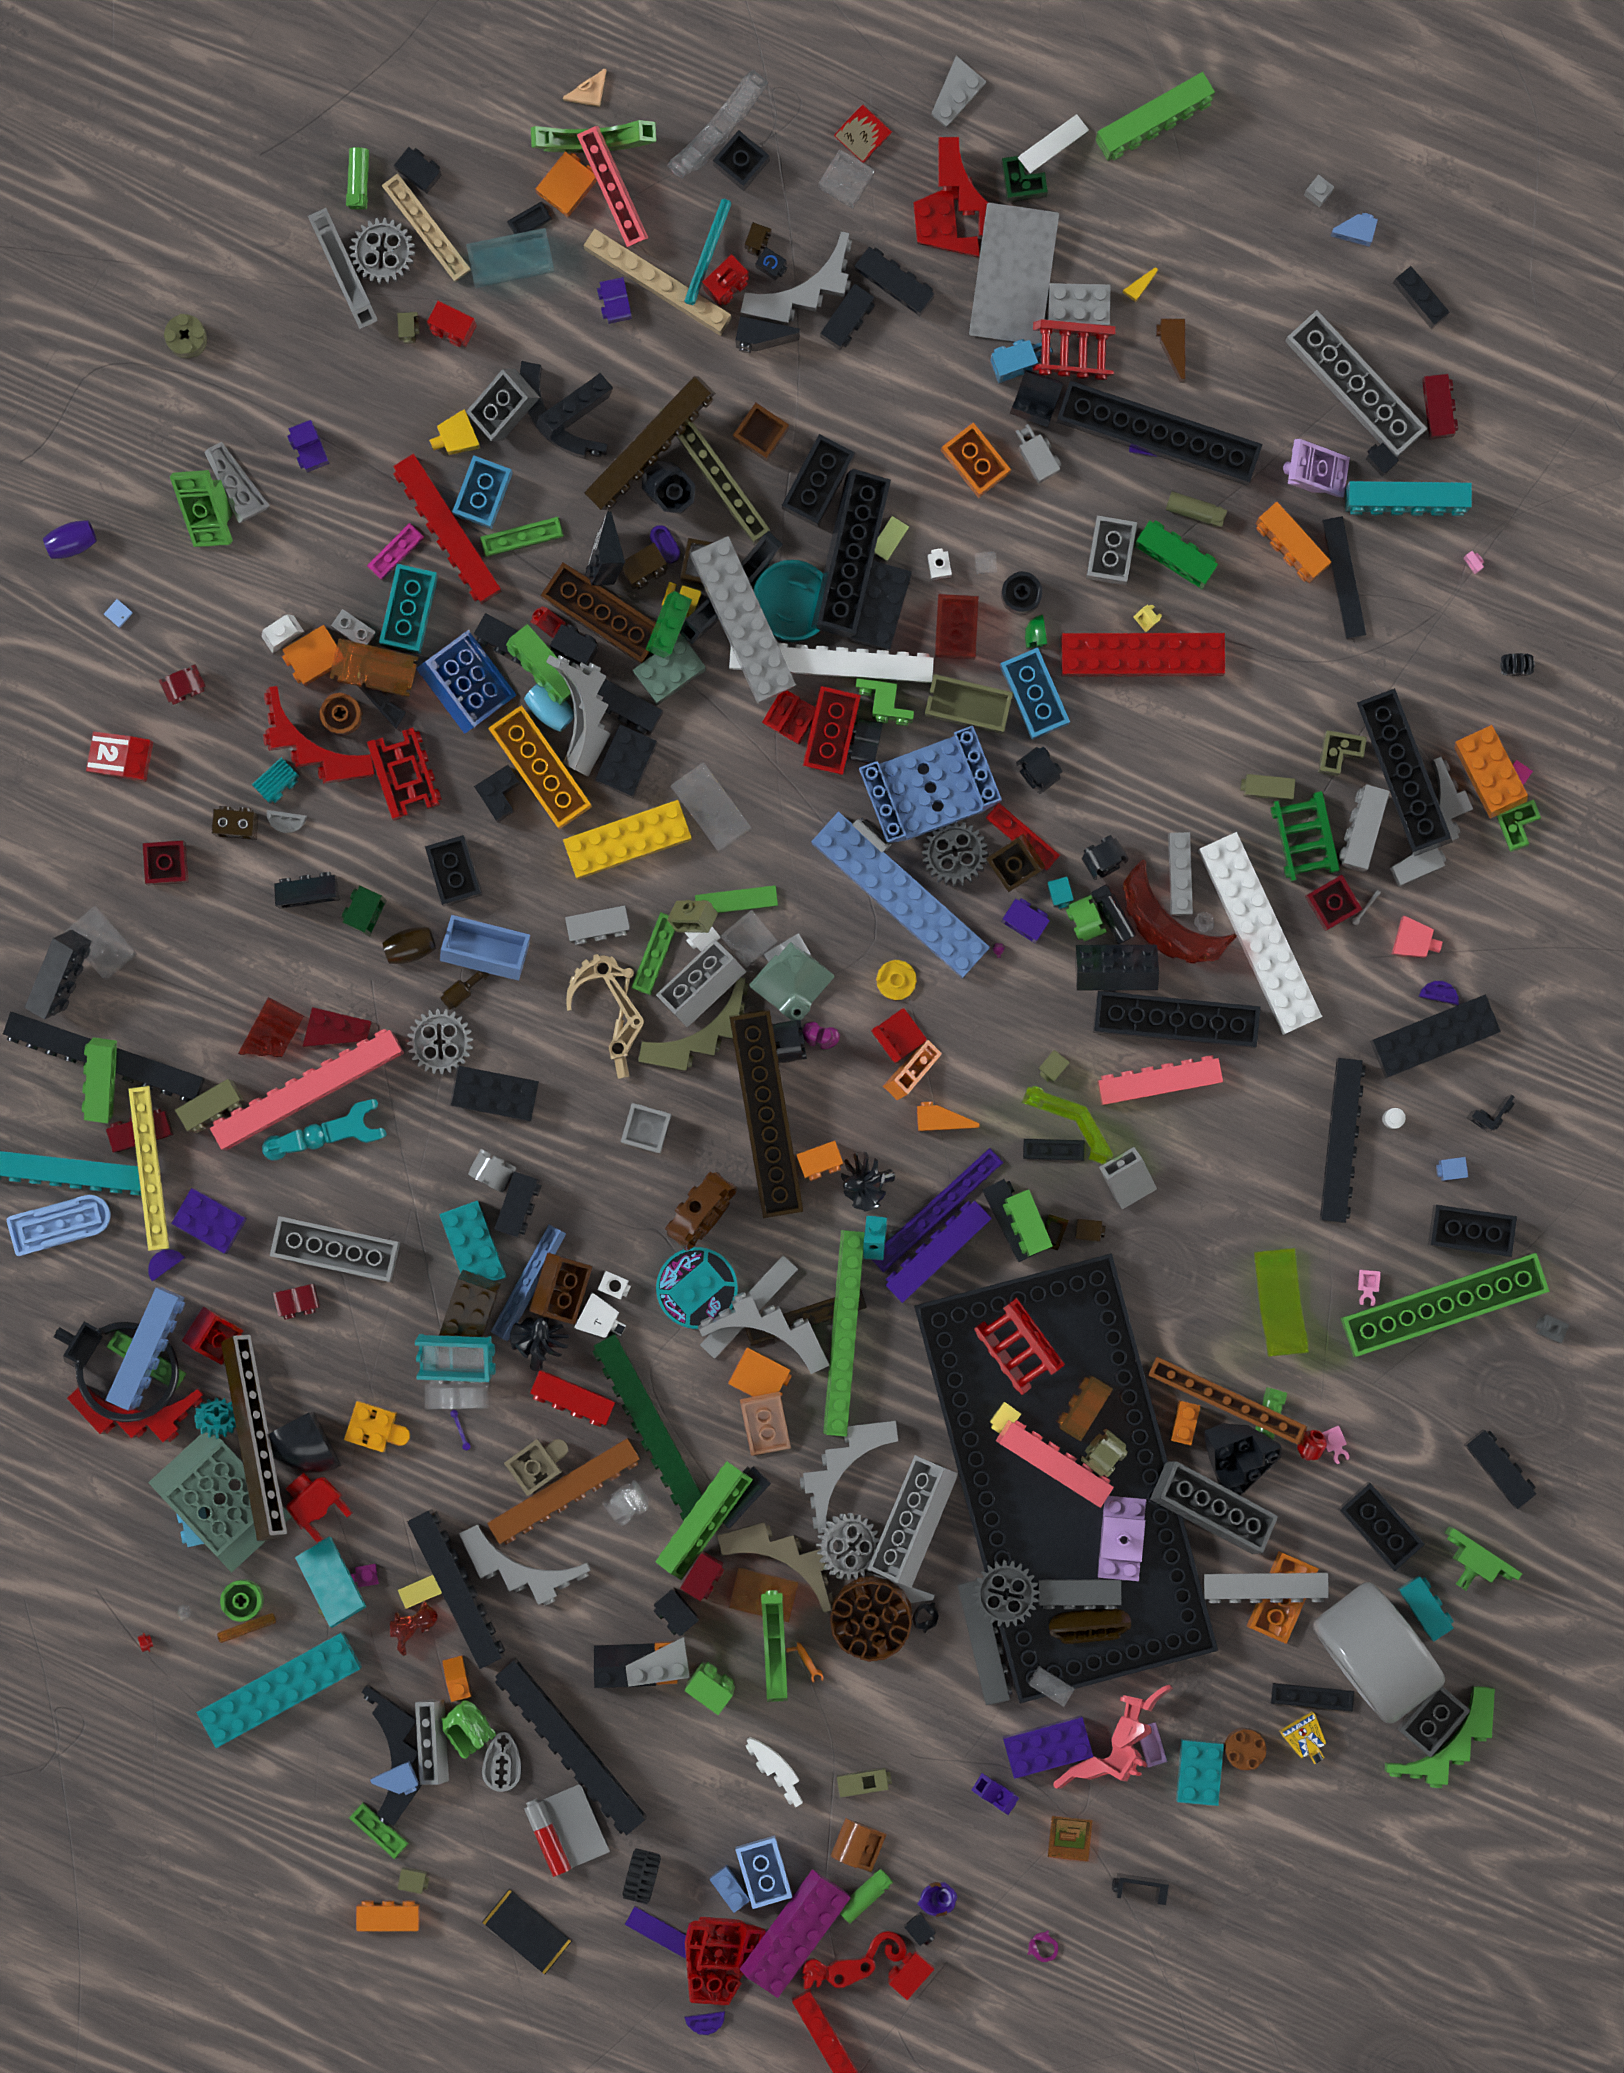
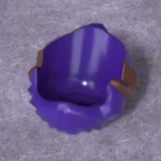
[917,1882,957,1917]

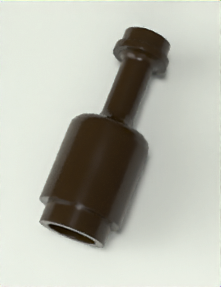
[440,970,489,1010]

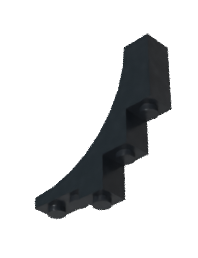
[680,531,783,644]

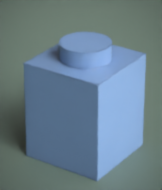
[1436,1157,1468,1181]

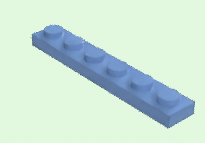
[491,1224,566,1341]

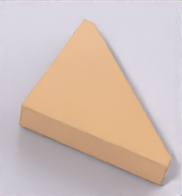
[563,69,607,107]

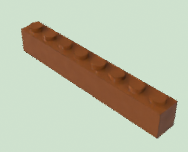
[1149,1357,1308,1445]
[487,1438,641,1545]

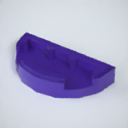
[1418,981,1459,1005]
[148,1249,186,1282]
[684,2011,725,2035]

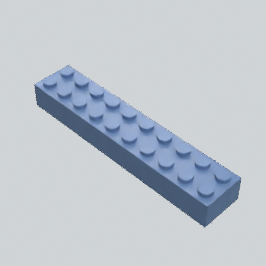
[811,811,990,979]

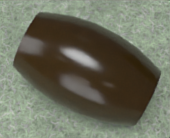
[382,927,436,964]

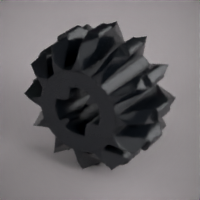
[1500,653,1535,676]

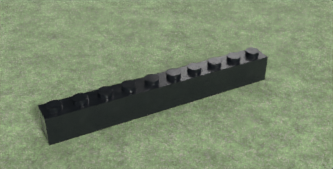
[474,613,663,734]
[3,1011,205,1102]

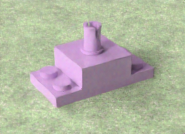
[1283,439,1350,497]
[1098,1496,1146,1581]

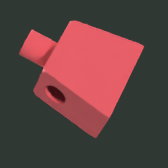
[1392,916,1443,958]

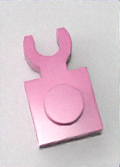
[1358,1270,1380,1306]
[1322,1426,1349,1464]

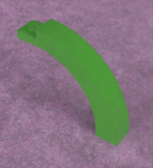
[531,120,656,153]

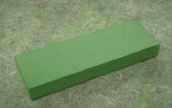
[349,1802,409,1859]

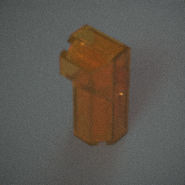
[329,638,418,698]

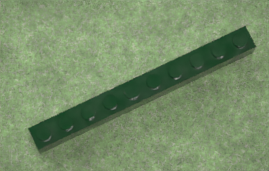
[592,1334,702,1521]

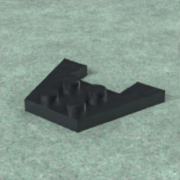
[353,646,429,729]

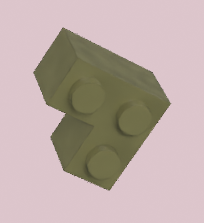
[1318,730,1367,776]

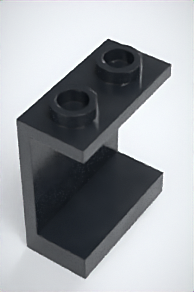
[1112,1873,1169,1905]

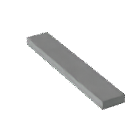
[700,1256,798,1359]

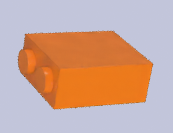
[535,152,597,218]
[282,625,347,686]
[728,1347,792,1397]

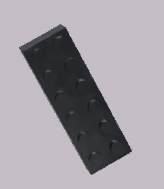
[1370,994,1501,1079]

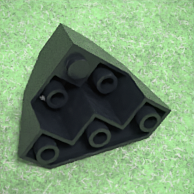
[1205,1423,1282,1496]

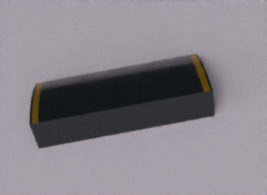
[482,1889,572,1975]

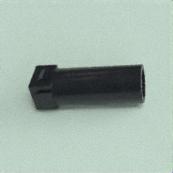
[1091,884,1136,944]

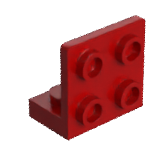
[871,1008,927,1064]

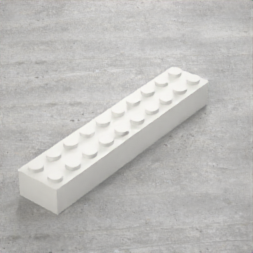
[1198,832,1322,1035]

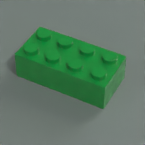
[1134,520,1218,590]

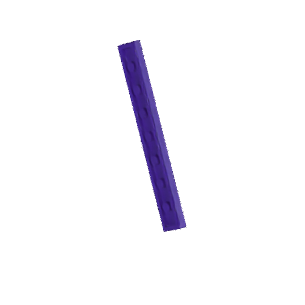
[871,1148,1003,1272]

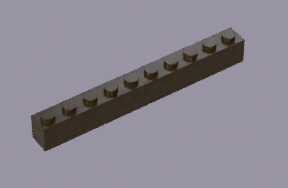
[221,1335,287,1541]

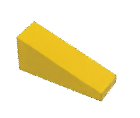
[1122,267,1158,302]

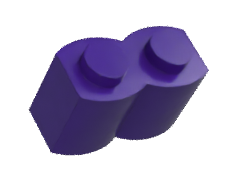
[597,277,632,324]

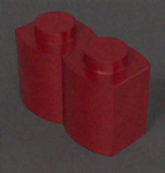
[273,1284,320,1320]

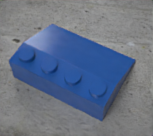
[416,630,516,734]

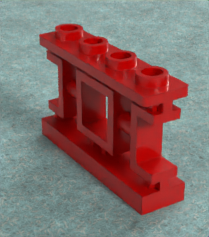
[367,727,442,821]

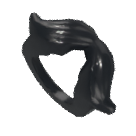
[913,1602,939,1633]

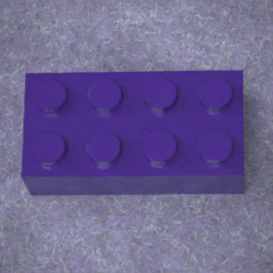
[1003,1715,1093,1779]

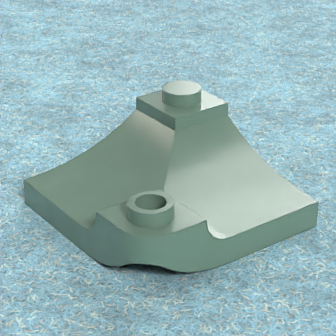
[749,942,835,1020]

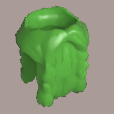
[441,1701,496,1759]

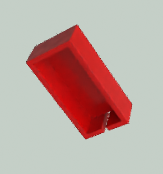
[530,1370,616,1427]

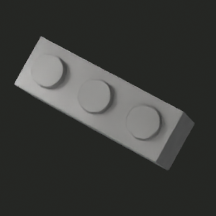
[565,906,630,945]

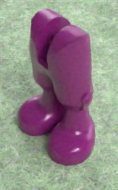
[802,1022,840,1050]

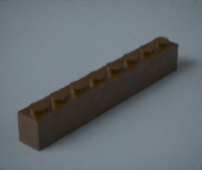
[584,376,716,510]

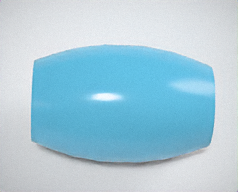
[524,684,574,732]

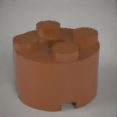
[319,693,362,736]

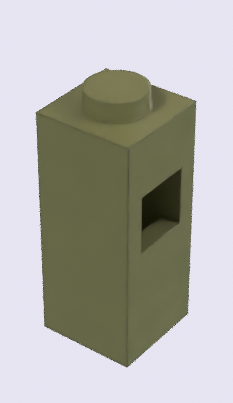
[1240,774,1295,801]
[837,1767,892,1798]

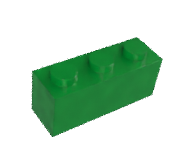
[646,591,692,658]

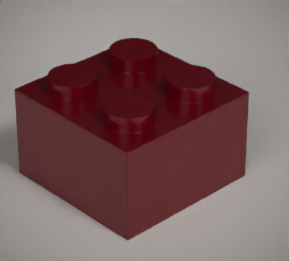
[143,840,189,886]
[1305,875,1363,931]

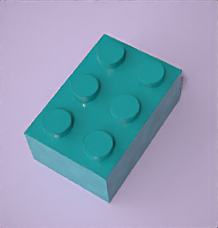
[1176,1738,1224,1806]

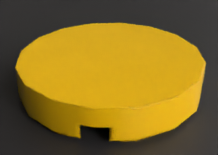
[876,960,917,1000]

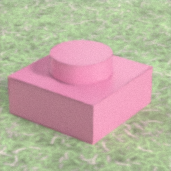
[1464,551,1484,574]

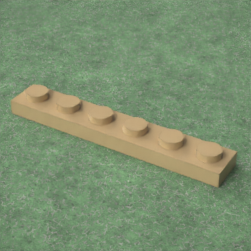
[382,173,471,282]

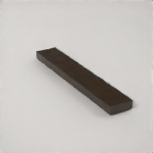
[745,1288,867,1346]

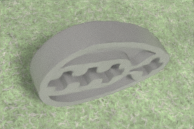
[482,1731,521,1792]

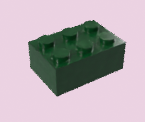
[341,885,387,937]

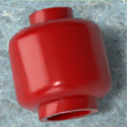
[1297,1430,1327,1461]

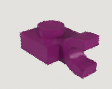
[350,1564,379,1588]

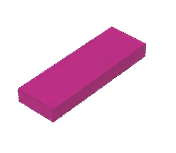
[367,523,424,580]

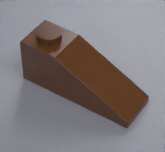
[1156,319,1185,383]

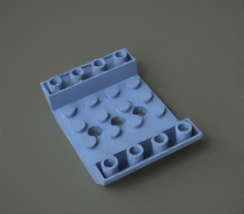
[859,725,1002,843]

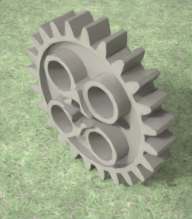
[349,218,415,284]
[407,1008,473,1074]
[816,1513,880,1580]

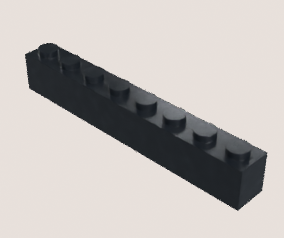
[1320,1058,1366,1223]

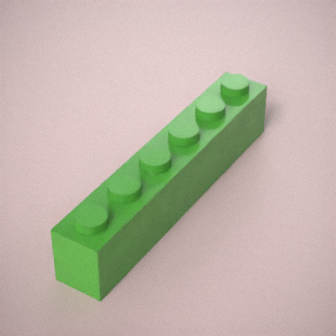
[655,1461,753,1580]

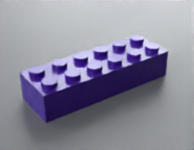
[885,1201,992,1303]

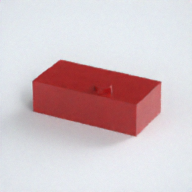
[802,686,861,775]

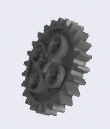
[922,822,988,887]
[972,1560,1039,1627]

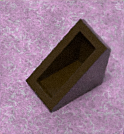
[1044,1214,1069,1251]

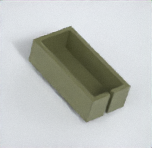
[924,674,1013,734]

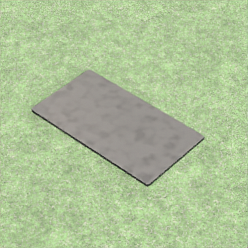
[969,203,1059,344]

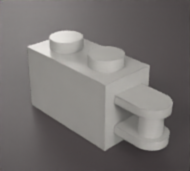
[1015,424,1061,484]

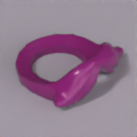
[1027,1930,1058,1962]

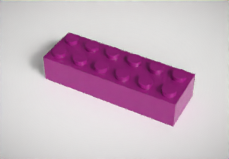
[740,1869,851,1998]

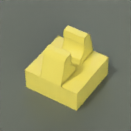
[1134,604,1162,632]

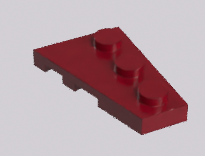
[302,1007,372,1047]

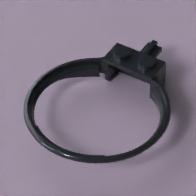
[54,1321,179,1422]

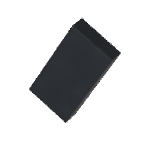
[507,201,552,240]

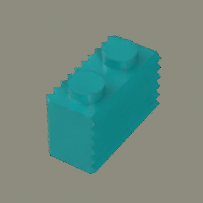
[252,757,300,804]

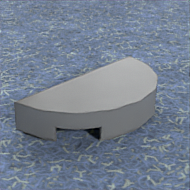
[267,810,307,833]

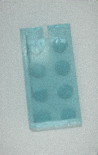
[466,228,555,288]

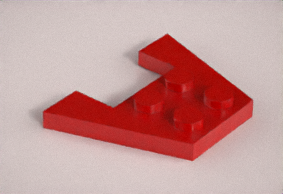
[913,177,979,258]

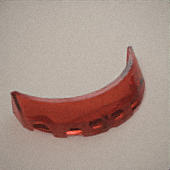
[1123,860,1237,964]

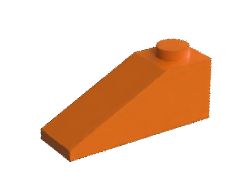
[883,1040,942,1100]
[917,1102,979,1131]

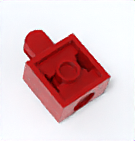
[702,254,749,307]

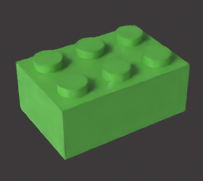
[1003,1189,1053,1256]

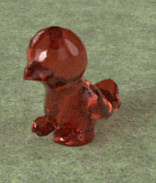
[390,1600,438,1656]

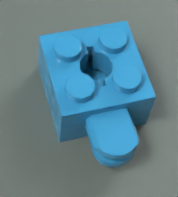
[990,339,1053,384]

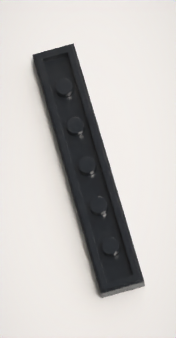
[1322,516,1367,639]

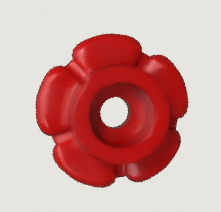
[137,1633,153,1652]

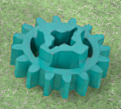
[194,1397,236,1439]

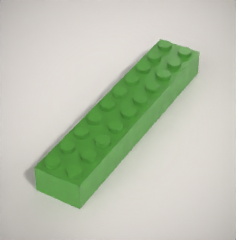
[1340,1253,1550,1357]

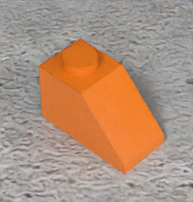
[442,1655,473,1702]

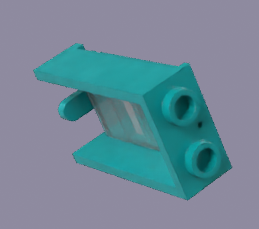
[415,1334,496,1382]

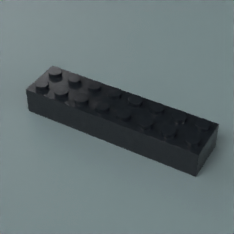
[811,469,891,638]
[1357,688,1453,857]
[1093,991,1261,1048]
[407,1509,506,1669]

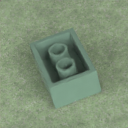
[633,635,706,706]

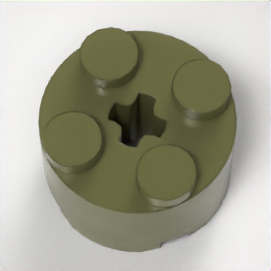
[164,314,207,359]
[1081,1429,1128,1477]

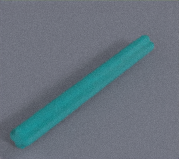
[684,198,731,306]

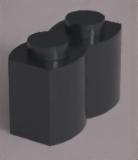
[848,719,883,764]

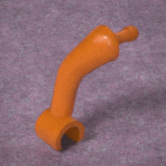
[786,1642,823,1682]

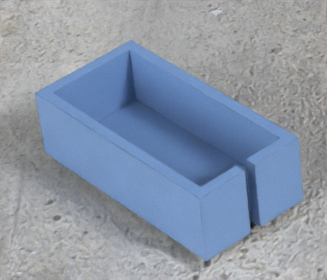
[440,915,530,981]

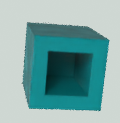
[1047,877,1074,909]

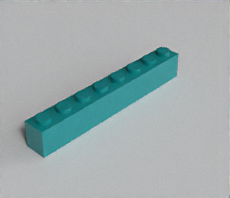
[0,1151,142,1196]

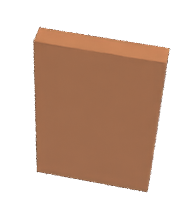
[740,1392,791,1456]

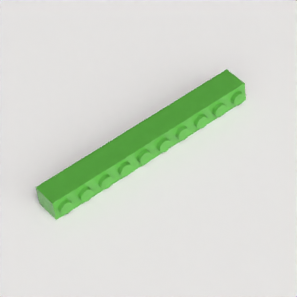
[823,1230,865,1436]

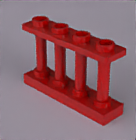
[1033,319,1115,380]
[974,1298,1065,1395]

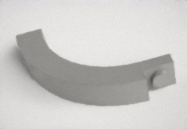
[308,208,378,329]

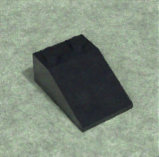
[735,316,800,353]

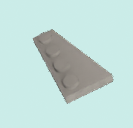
[204,442,270,523]

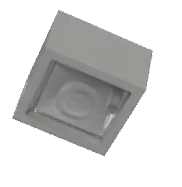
[621,1103,672,1154]

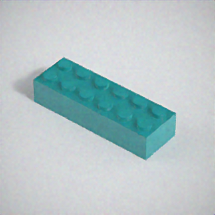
[1345,481,1472,516]

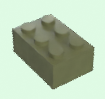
[175,1079,245,1133]

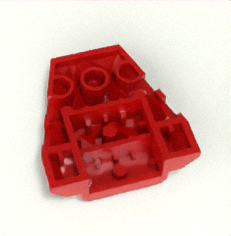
[684,1917,766,2005]

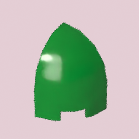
[1025,614,1047,649]

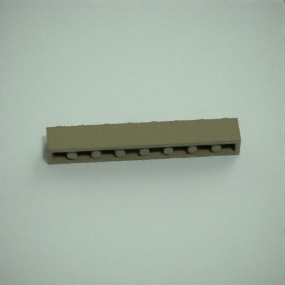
[660,408,770,545]

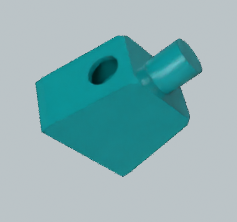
[863,1216,887,1260]

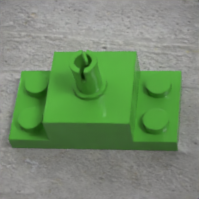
[170,470,233,547]
[1445,1526,1522,1591]

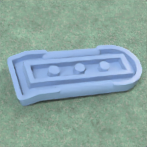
[7,1195,111,1256]

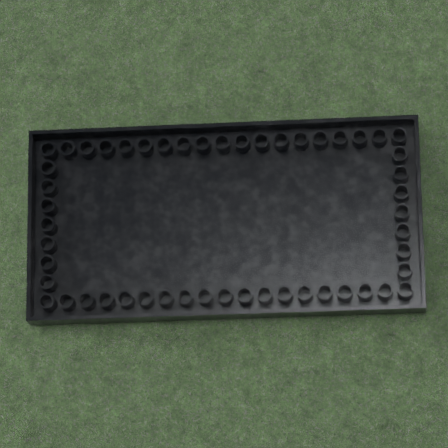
[914,1253,1218,1704]

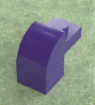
[971,1773,1019,1815]

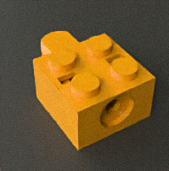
[344,1400,410,1452]

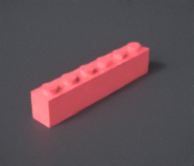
[577,126,648,247]
[1097,1055,1223,1105]
[996,1420,1114,1508]

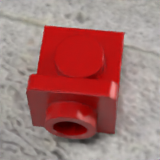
[530,606,566,639]

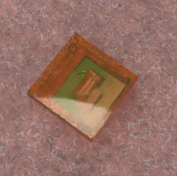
[1047,1816,1093,1861]

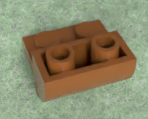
[831,1818,887,1872]

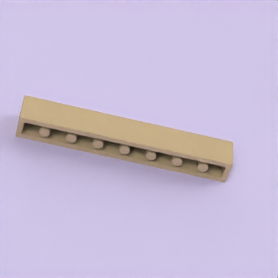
[584,228,731,336]

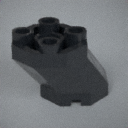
[642,461,695,514]

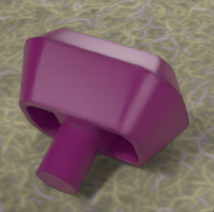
[992,943,1005,958]

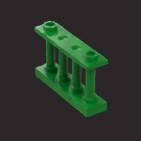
[1270,791,1340,882]

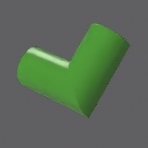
[1496,799,1541,852]

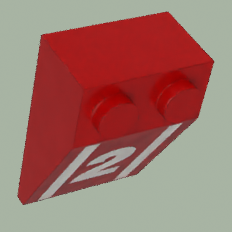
[86,731,153,782]

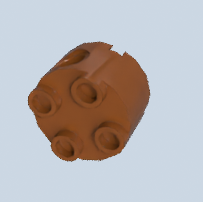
[1224,1727,1267,1770]

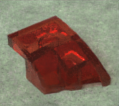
[238,997,304,1057]

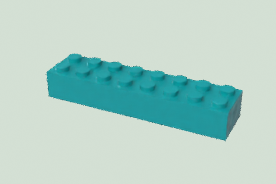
[196,1632,362,1748]

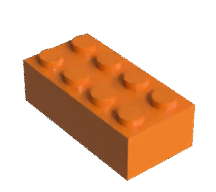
[1255,502,1331,584]
[1454,725,1528,819]

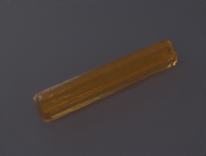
[217,1613,276,1643]

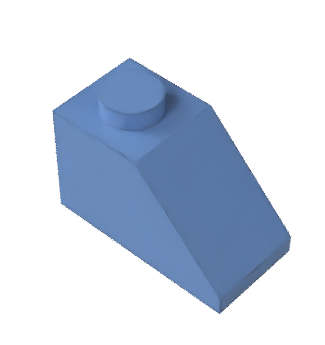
[1331,213,1378,247]
[370,1761,419,1795]

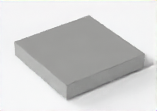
[852,818,891,852]

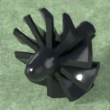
[841,1152,895,1212]
[509,1317,569,1371]

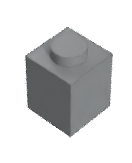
[1304,174,1334,208]

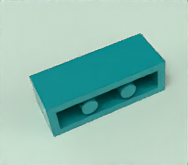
[1398,1576,1454,1642]

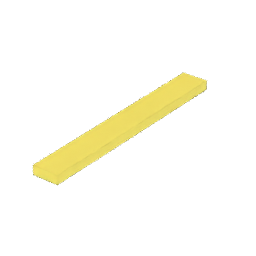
[129,1086,169,1251]

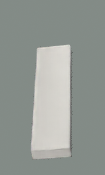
[1018,114,1089,174]

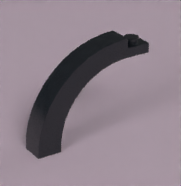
[520,361,608,459]

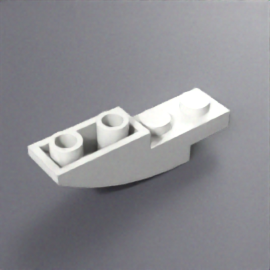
[745,1737,803,1807]

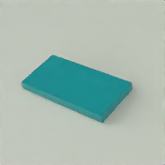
[295,1536,366,1628]

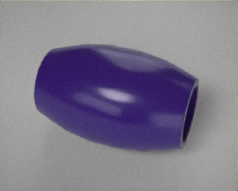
[43,520,97,559]

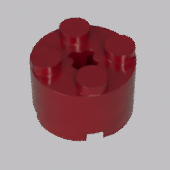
[159,664,206,705]

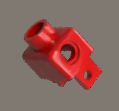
[286,1473,353,1543]

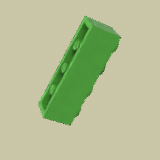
[506,624,571,705]
[81,1037,117,1123]

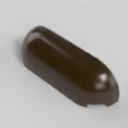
[1049,1609,1131,1644]

